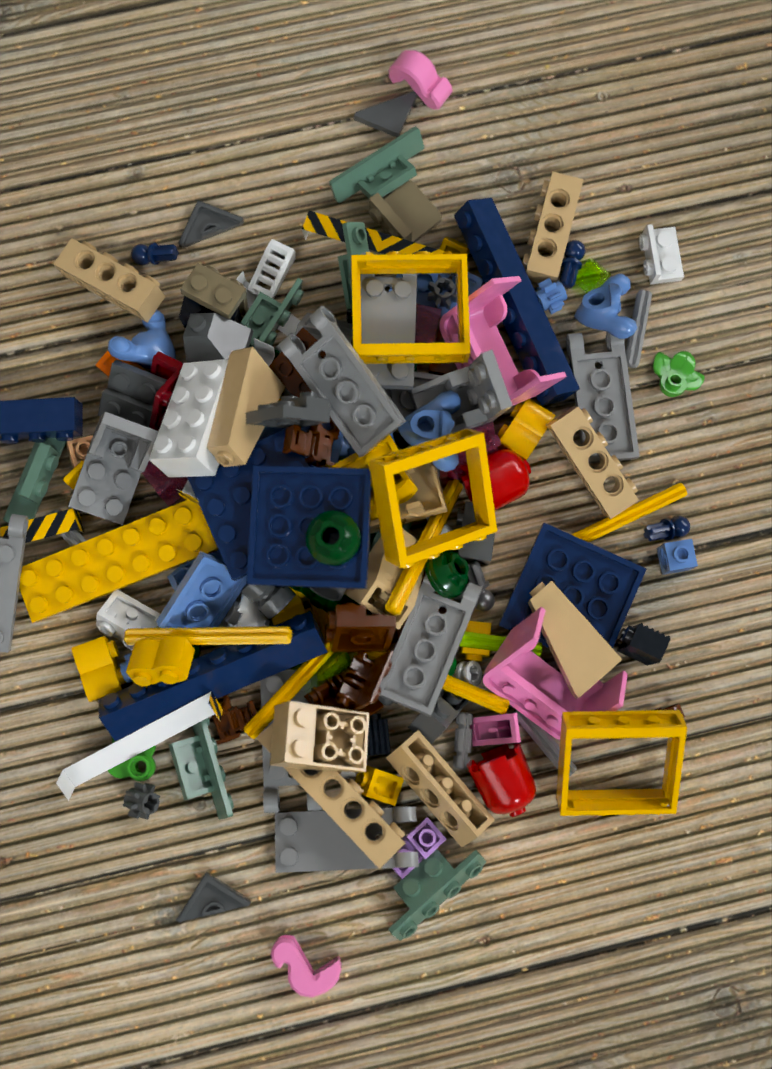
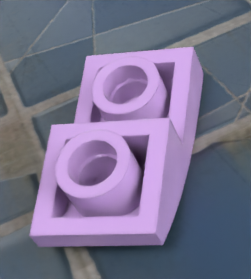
[392,817,447,879]

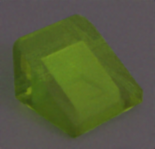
[575,258,612,293]
[317,652,351,681]

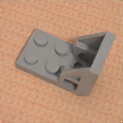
[409,349,512,433]
[68,412,159,525]

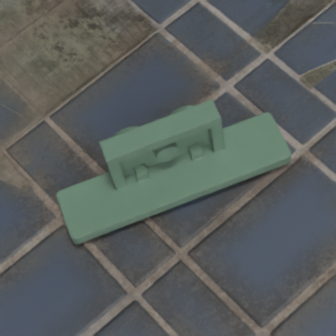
[329,126,424,203]
[338,222,369,309]
[240,278,304,349]
[3,438,66,523]
[168,717,234,820]
[388,849,486,941]

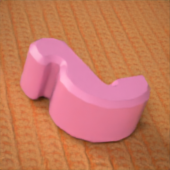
[388,50,453,110]
[271,935,342,998]

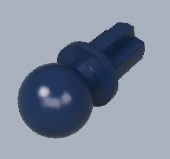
[559,240,586,289]
[131,243,179,266]
[643,516,690,541]

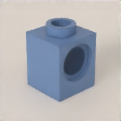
[656,539,698,575]

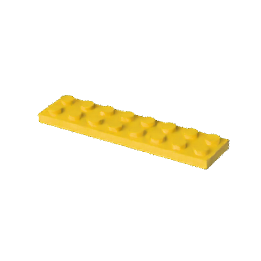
[19,500,219,623]

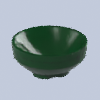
[306,511,361,566]
[425,550,469,599]

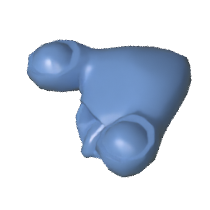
[574,274,637,339]
[108,310,176,369]
[398,390,462,472]

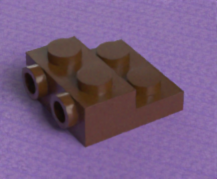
[325,603,396,652]

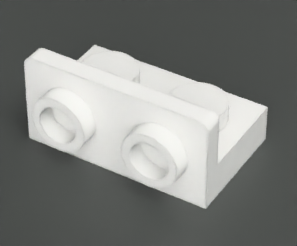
[639,224,684,285]
[96,590,160,650]

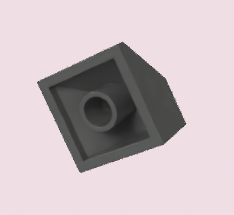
[183,313,253,363]

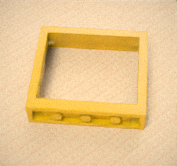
[351,251,471,364]
[368,428,497,568]
[556,710,687,816]

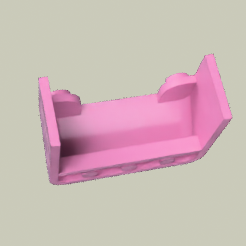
[439,276,567,406]
[483,607,628,740]

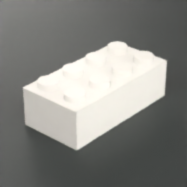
[149,359,228,477]

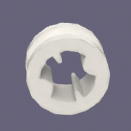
[455,661,482,686]

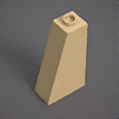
[207,347,285,467]
[528,581,623,699]

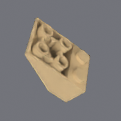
[344,528,425,630]
[270,701,369,772]

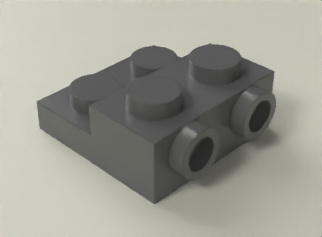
[98,360,167,428]
[246,392,330,429]

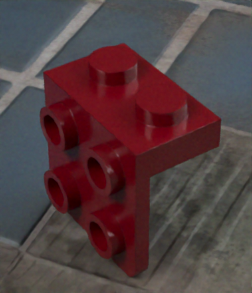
[149,351,183,431]

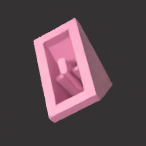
[470,713,521,747]

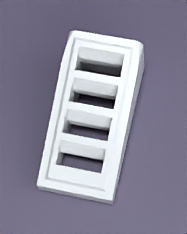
[247,239,296,299]

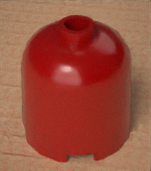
[461,449,531,510]
[467,743,536,817]

